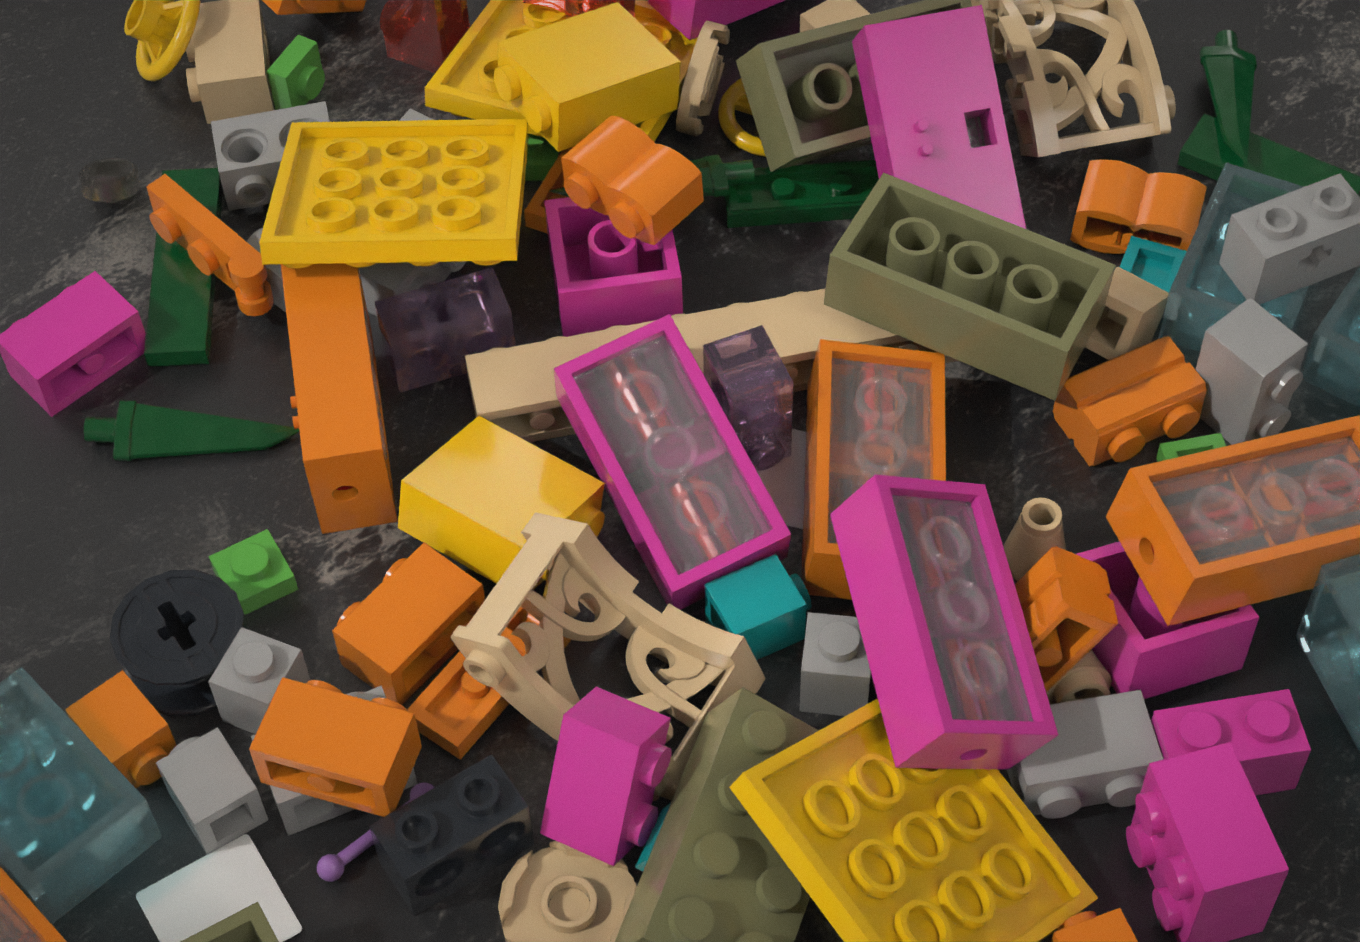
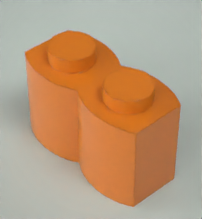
[561,115,704,245]
[1070,160,1207,266]

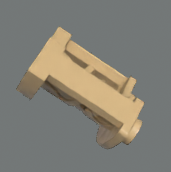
[971,0,1176,157]
[450,512,766,801]

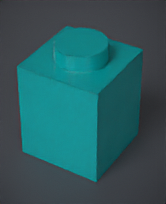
[704,554,812,660]

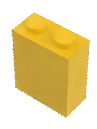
[494,2,681,152]
[398,416,605,590]

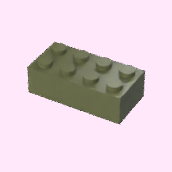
[736,0,1002,172]
[824,172,1116,401]
[615,687,819,942]

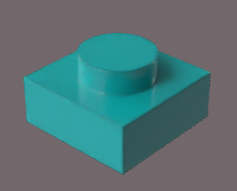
[1120,236,1190,311]

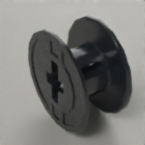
[109,570,248,717]

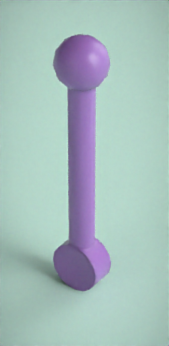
[316,783,434,882]

